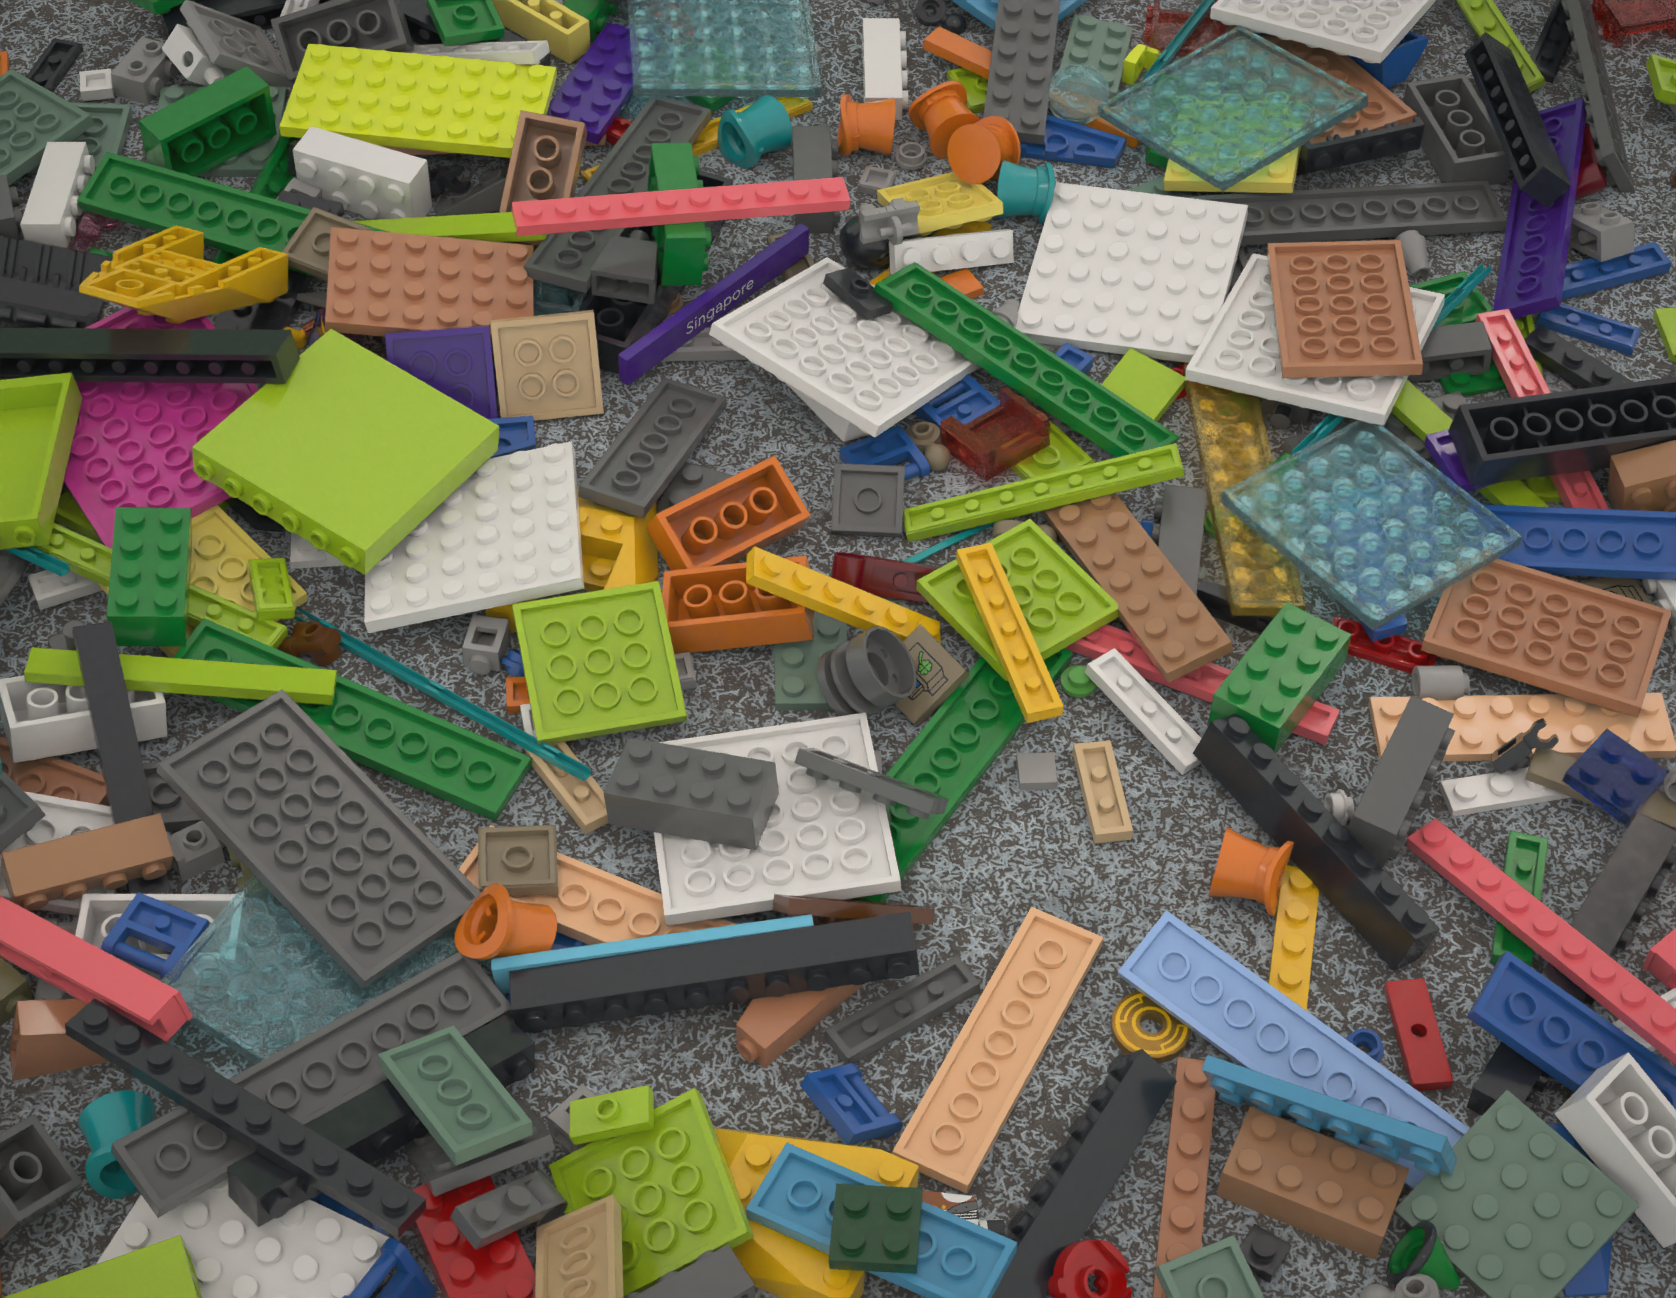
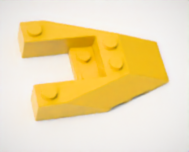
[79,225,288,323]
[486,488,659,632]
[714,1127,919,1298]

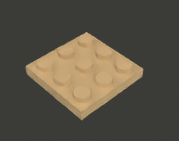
[490,310,604,421]

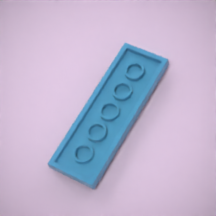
[1202,1055,1457,1176]
[746,1143,1017,1298]

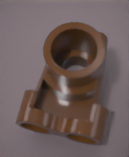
[279,621,342,666]

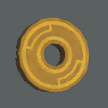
[1111,991,1191,1063]

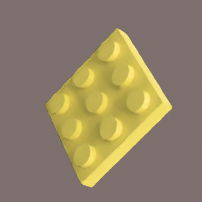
[877,172,1003,236]

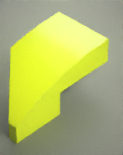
[1122,44,1161,85]

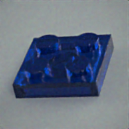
[1562,729,1669,825]

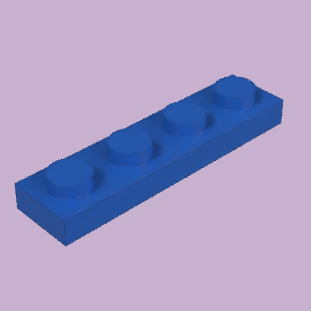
[1561,242,1672,300]

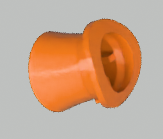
[908,81,981,159]
[837,94,896,156]
[947,116,1021,184]
[1208,827,1294,917]
[454,883,557,960]

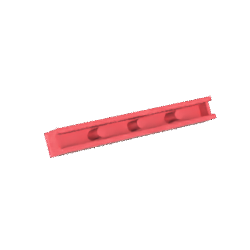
[0,896,193,1042]

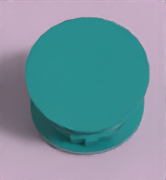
[718,95,792,169]
[997,160,1056,224]
[78,1090,156,1199]

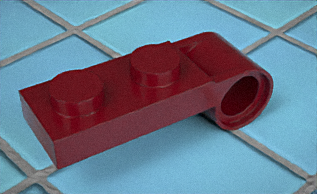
[1575,122,1608,200]
[830,552,939,604]

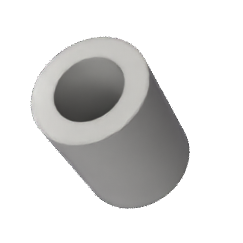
[1411,665,1470,700]

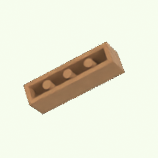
[1,813,174,911]

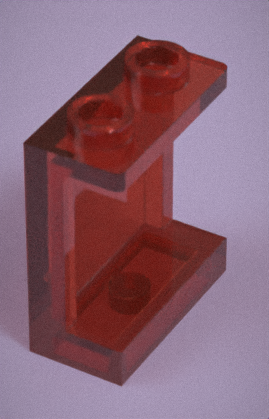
[1144,0,1225,59]
[1591,0,1676,48]
[941,387,1050,481]

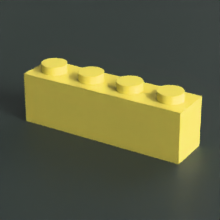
[492,0,590,64]

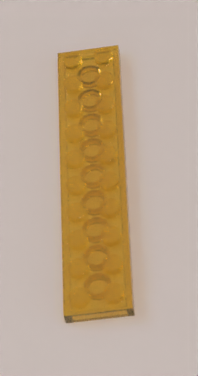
[1182,364,1306,616]

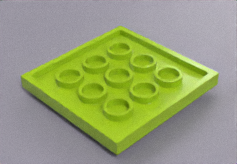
[916,519,1119,681]
[512,581,687,746]
[549,1088,754,1298]

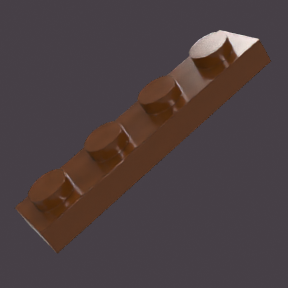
[772,894,934,931]

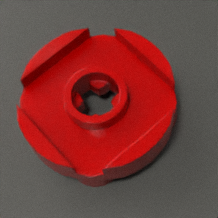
[1048,1239,1132,1298]

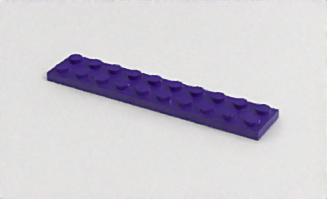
[1493,98,1587,320]

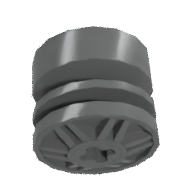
[817,626,917,718]

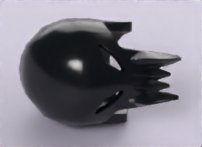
[839,215,922,269]

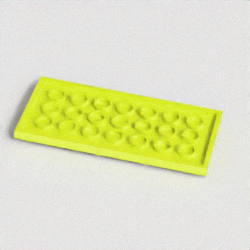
[279,44,557,158]

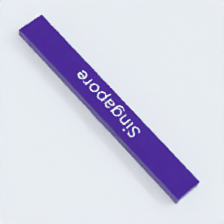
[618,223,809,386]

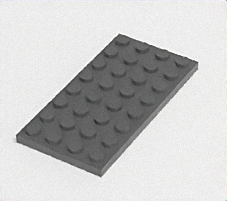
[157,690,481,989]

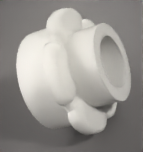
[1324,789,1354,826]

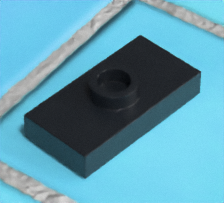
[823,267,893,320]

